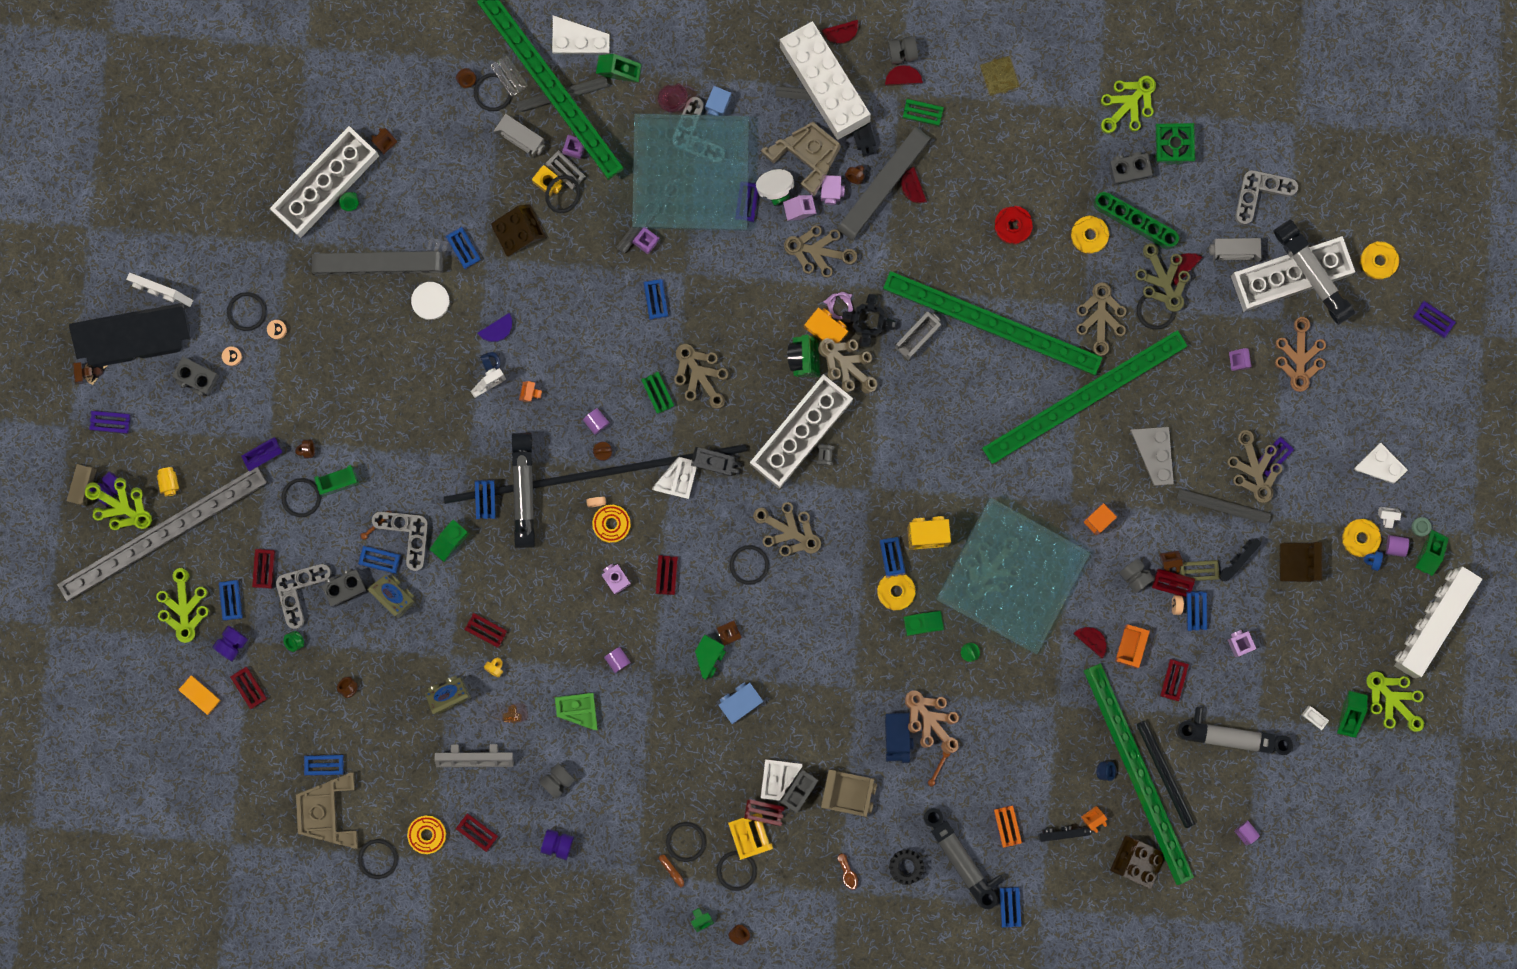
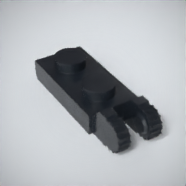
[1219,538,1261,582]

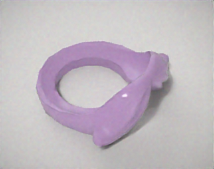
[823,292,853,320]

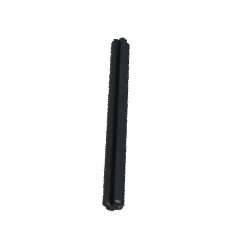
[1137,721,1195,828]

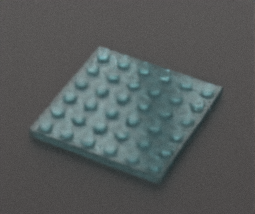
[632,114,749,231]
[935,498,1090,654]

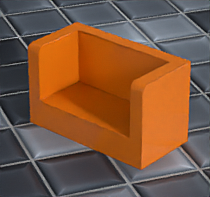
[1084,503,1117,536]
[1115,624,1150,668]

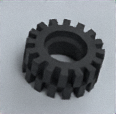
[889,850,924,885]

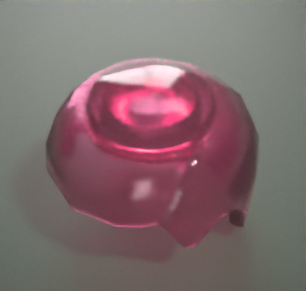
[657,83,688,113]

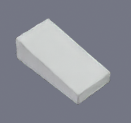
[1302,706,1329,730]

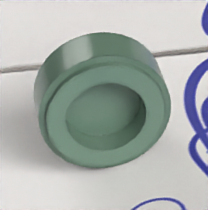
[1411,517,1431,537]

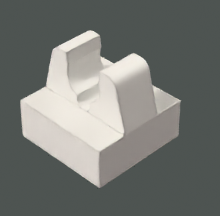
[1378,507,1401,528]

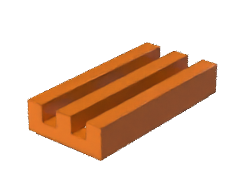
[994,805,1022,848]

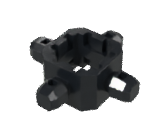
[842,294,896,348]

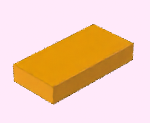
[179,675,221,715]

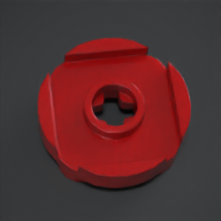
[994,206,1033,245]

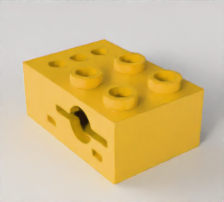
[907,516,951,550]

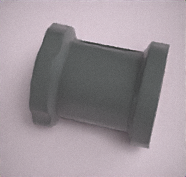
[816,445,835,466]

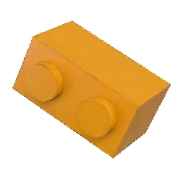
[804,307,848,348]

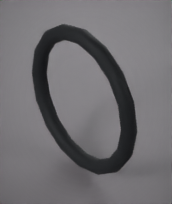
[474,73,512,111]
[545,175,580,213]
[1137,291,1176,330]
[227,292,266,331]
[281,478,321,517]
[730,545,769,585]
[666,822,706,862]
[358,839,398,879]
[717,851,757,891]

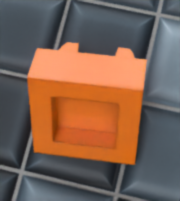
[519,381,542,402]
[1081,806,1107,833]

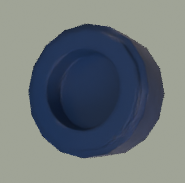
[481,352,501,372]
[1096,761,1116,781]

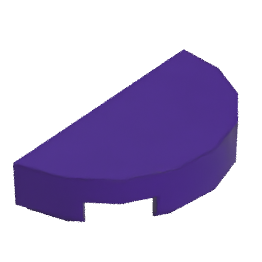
[477,313,513,342]

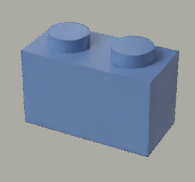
[719,682,763,724]

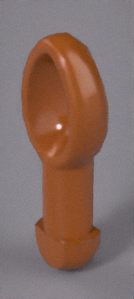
[837,853,858,890]
[658,854,684,888]

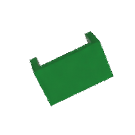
[314,465,359,497]

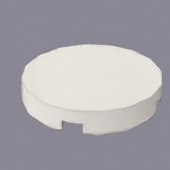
[756,169,794,200]
[411,282,450,320]

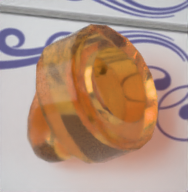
[502,704,522,723]

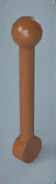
[360,511,393,540]
[928,752,950,787]

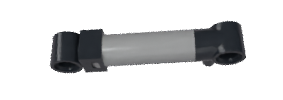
[1273,219,1355,325]
[1176,707,1293,755]

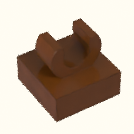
[371,128,397,154]
[73,362,92,385]
[1160,551,1183,573]
[716,620,742,646]

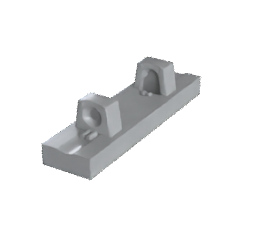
[435,744,514,767]

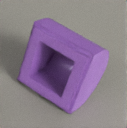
[562,135,585,159]
[632,227,659,254]
[1229,348,1251,371]
[583,408,610,435]
[1385,535,1409,557]
[604,647,631,674]
[1234,820,1260,845]

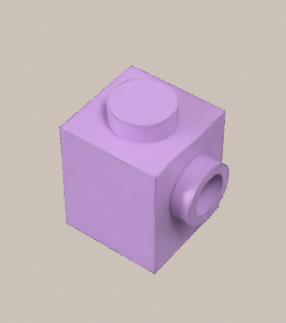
[821,175,845,205]
[783,195,816,221]
[602,564,631,595]
[1228,630,1256,657]

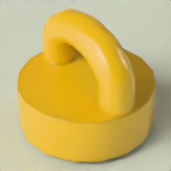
[484,657,503,678]

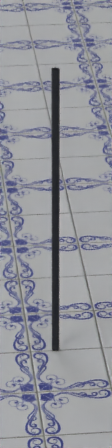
[444,444,747,504]

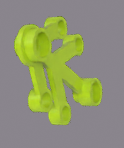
[1100,76,1156,134]
[85,478,152,530]
[156,568,209,643]
[1366,672,1424,732]

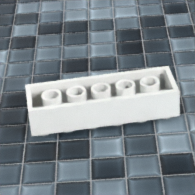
[780,21,871,140]
[270,126,379,238]
[1231,236,1355,312]
[750,374,853,489]
[1394,566,1482,678]

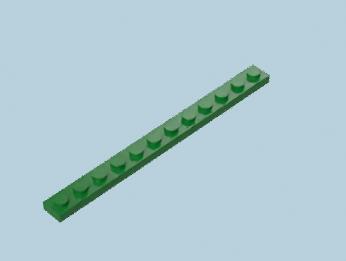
[477,0,624,180]
[883,271,1103,376]
[982,330,1187,465]
[1084,663,1194,885]

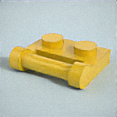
[728,813,773,860]

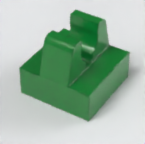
[691,908,714,933]

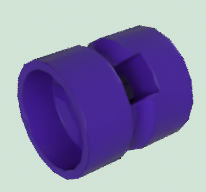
[90,471,127,507]
[212,625,248,662]
[540,829,574,860]

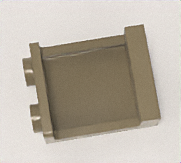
[821,770,877,817]

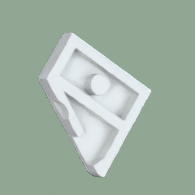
[471,368,506,398]
[1354,443,1407,484]
[652,457,697,499]
[761,759,802,800]

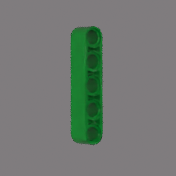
[1094,192,1179,250]

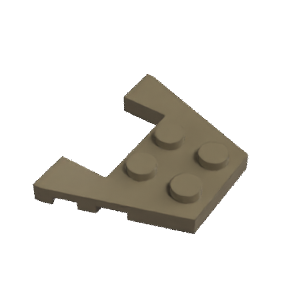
[761,122,841,196]
[296,773,358,849]

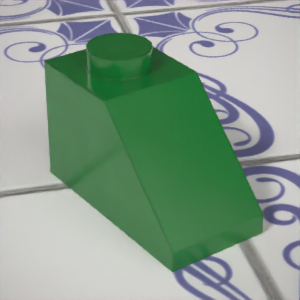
[596,54,641,82]
[429,519,469,562]
[1415,530,1449,576]
[903,611,944,637]
[1337,691,1368,738]

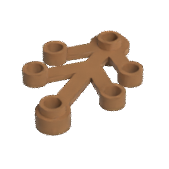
[1275,317,1326,392]
[905,691,959,754]

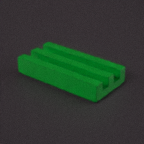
[902,99,944,127]
[641,372,674,414]

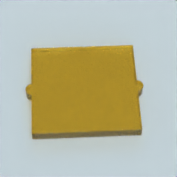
[980,56,1020,96]

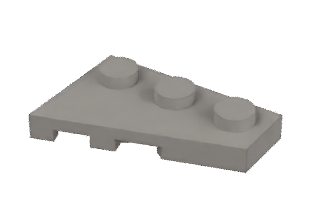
[1130,427,1174,486]

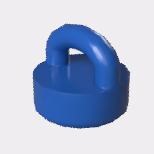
[1364,551,1383,571]

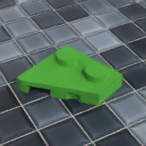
[555,693,598,730]

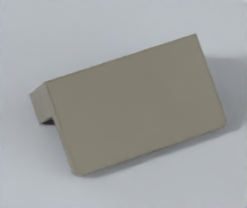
[67,464,97,506]

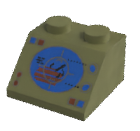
[367,575,415,618]
[425,676,472,715]

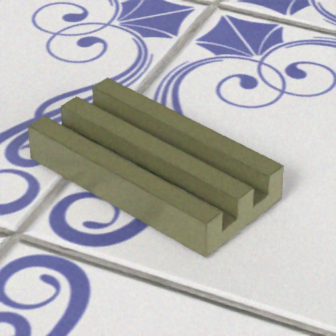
[1179,560,1219,581]

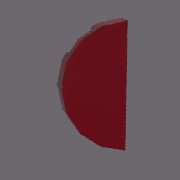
[821,20,858,44]
[885,65,923,86]
[901,166,927,204]
[1172,253,1202,286]
[1073,627,1106,659]

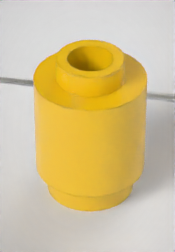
[157,467,179,497]

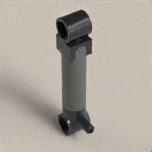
[512,432,535,548]
[923,808,1004,909]

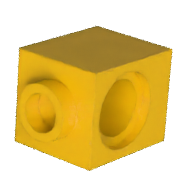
[532,165,562,197]

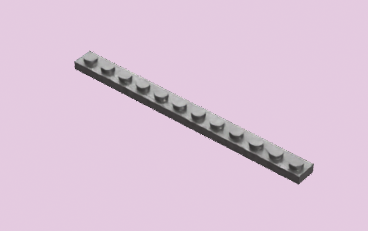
[57,467,267,601]

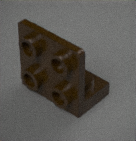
[491,204,547,257]
[1280,542,1322,582]
[1110,835,1165,889]

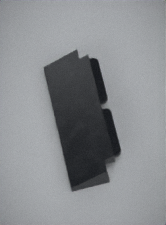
[69,303,190,367]

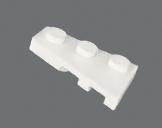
[552,16,610,54]
[126,273,193,307]

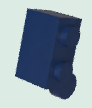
[885,713,914,763]

